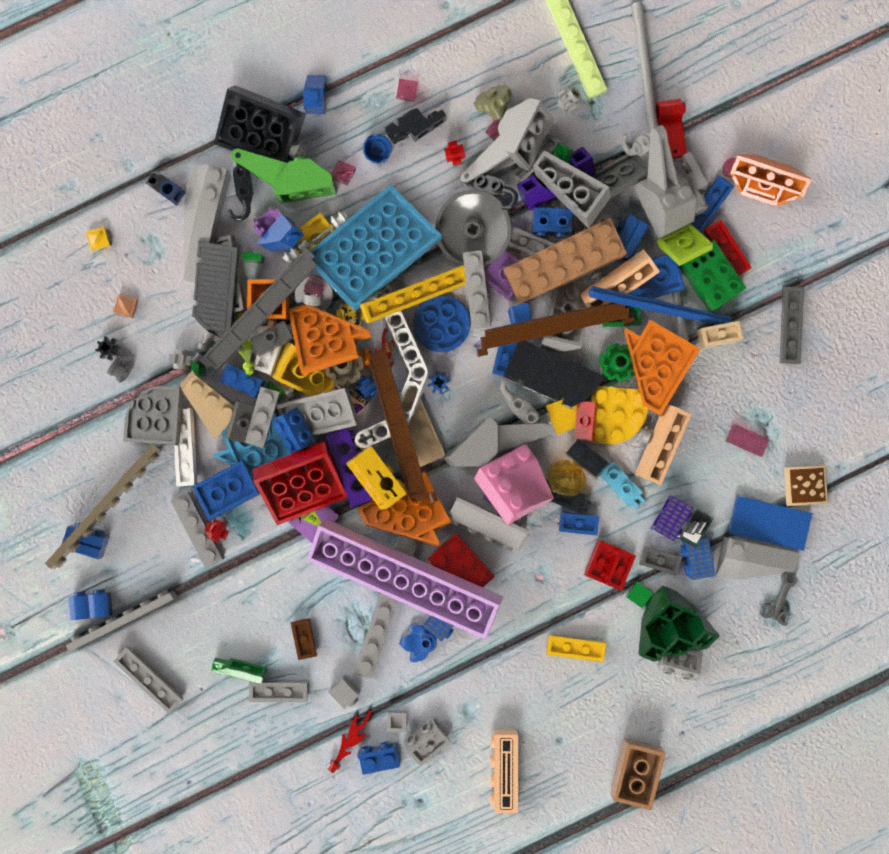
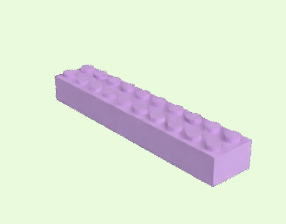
[307,519,503,639]

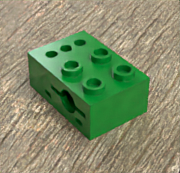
[678,241,747,312]

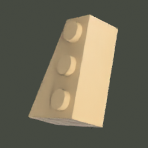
[180,370,235,440]

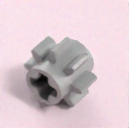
[558,86,581,112]
[168,349,192,370]

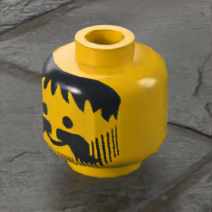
[337,304,365,326]

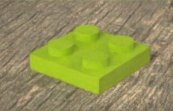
[657,224,713,266]

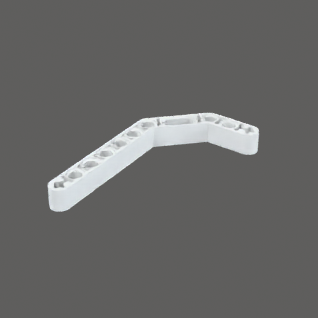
[355,283,429,449]

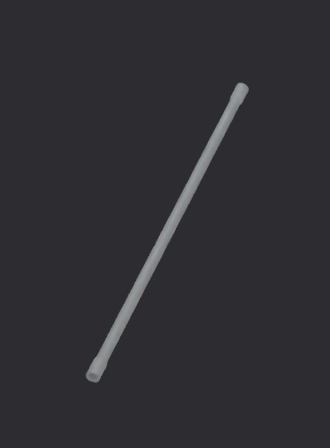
[631,2,689,341]

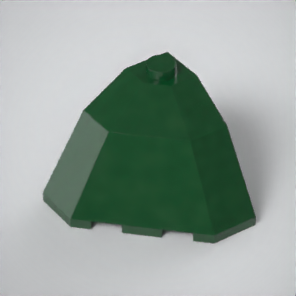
[638,585,720,662]

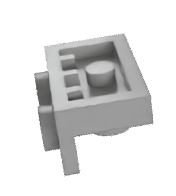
[657,649,703,680]
[403,718,451,766]

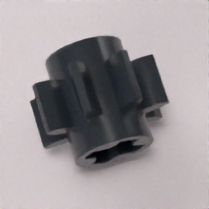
[95,336,121,361]

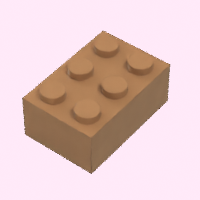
[610,737,666,810]

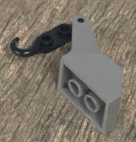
[461,98,554,210]

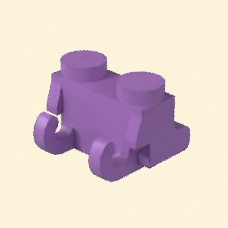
[252,206,281,237]

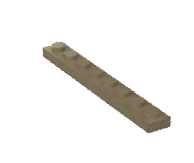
[45,444,160,569]

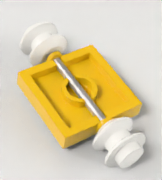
[282,211,349,266]

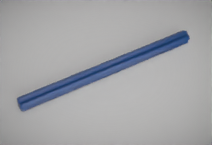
[589,286,732,325]

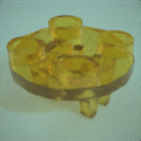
[547,460,586,496]

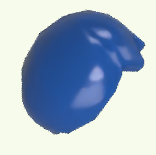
[363,134,392,164]

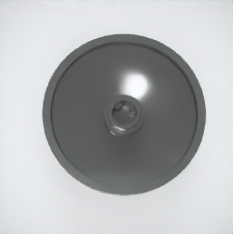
[435,190,512,266]

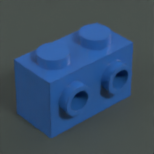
[532,207,573,238]

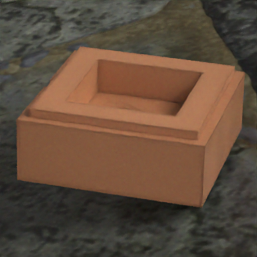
[113,294,138,318]

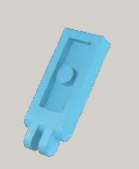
[601,461,646,509]

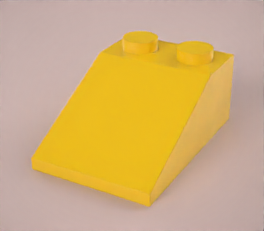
[270,342,335,396]

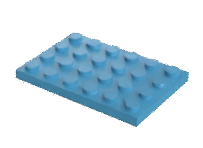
[310,184,442,311]

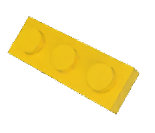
[546,634,606,662]

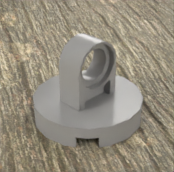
[295,275,333,311]

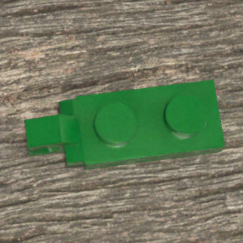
[211,657,267,684]

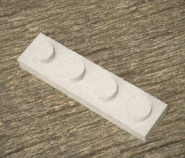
[174,408,198,486]

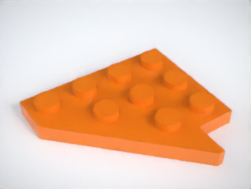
[288,304,371,375]
[624,320,700,416]

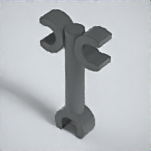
[760,573,798,626]

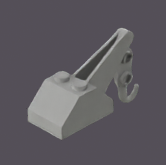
[622,125,696,239]
[443,379,550,467]

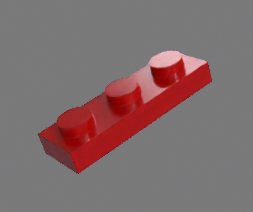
[704,220,752,276]

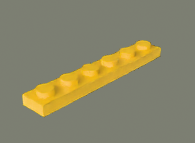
[360,265,466,323]

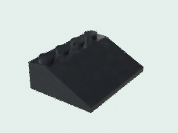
[214,85,306,163]

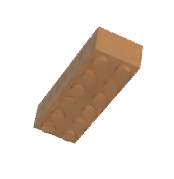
[503,218,627,304]

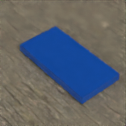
[728,496,813,551]

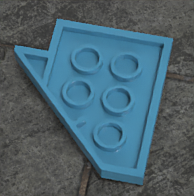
[214,411,294,473]

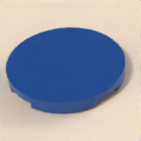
[413,295,470,353]

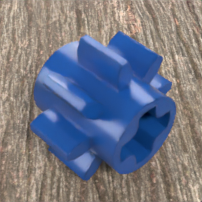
[427,371,451,395]
[355,375,378,399]

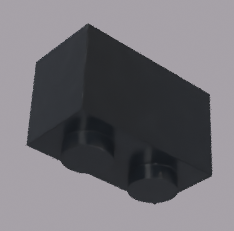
[566,439,609,480]

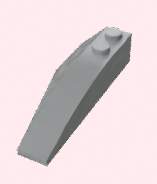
[184,165,231,283]

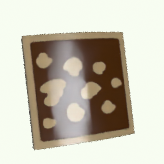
[784,465,828,506]

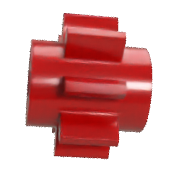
[444,140,466,166]
[204,519,229,543]

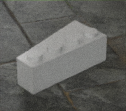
[533,150,611,228]

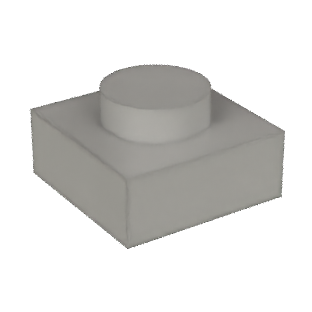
[387,711,407,733]

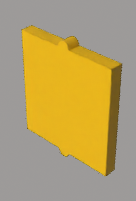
[546,399,577,435]

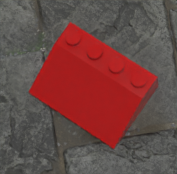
[253,441,348,525]

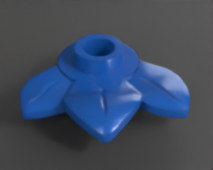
[399,624,437,663]

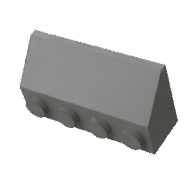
[448,496,529,551]

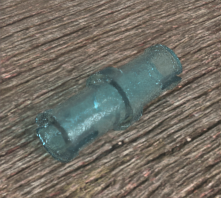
[220,510,251,541]

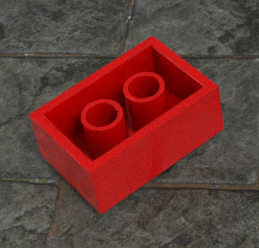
[427,532,495,588]

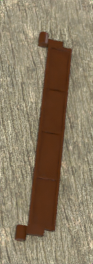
[476,302,634,357]
[368,342,438,503]

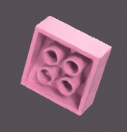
[474,444,554,525]

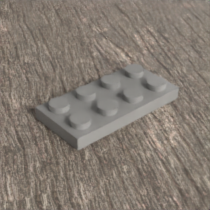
[277,386,359,436]

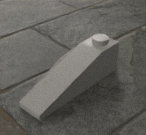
[716,537,799,578]

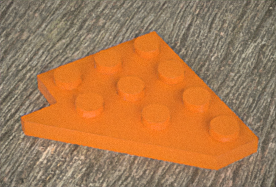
[357,472,451,547]

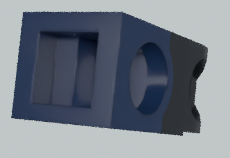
[146,171,186,206]

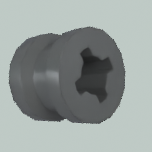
[107,359,132,383]

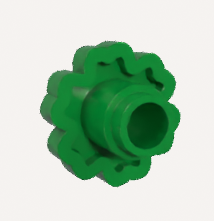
[598,343,634,382]

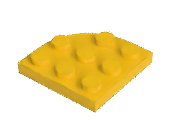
[586,386,648,444]

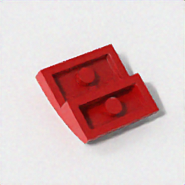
[583,540,636,591]

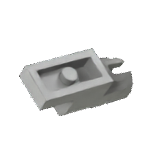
[680,152,708,216]

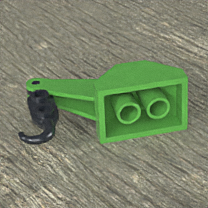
[228,149,337,221]

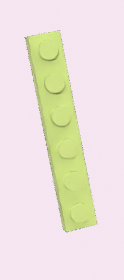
[546,0,607,99]

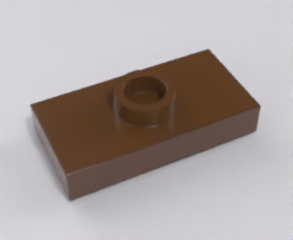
[290,618,318,660]

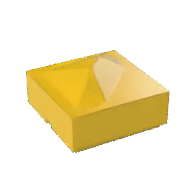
[86,227,111,251]

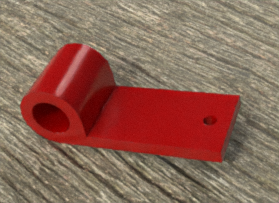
[656,98,687,159]

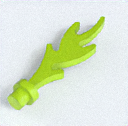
[237,312,255,375]

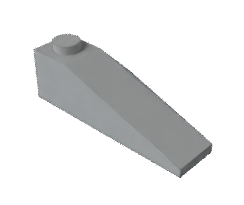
[541,279,585,352]

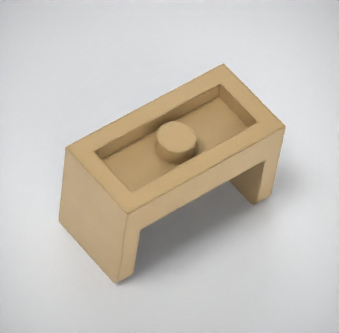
[696,321,743,349]

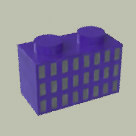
[650,495,693,541]

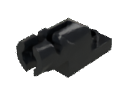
[385,108,446,144]

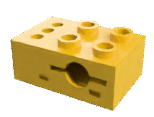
[346,446,407,510]

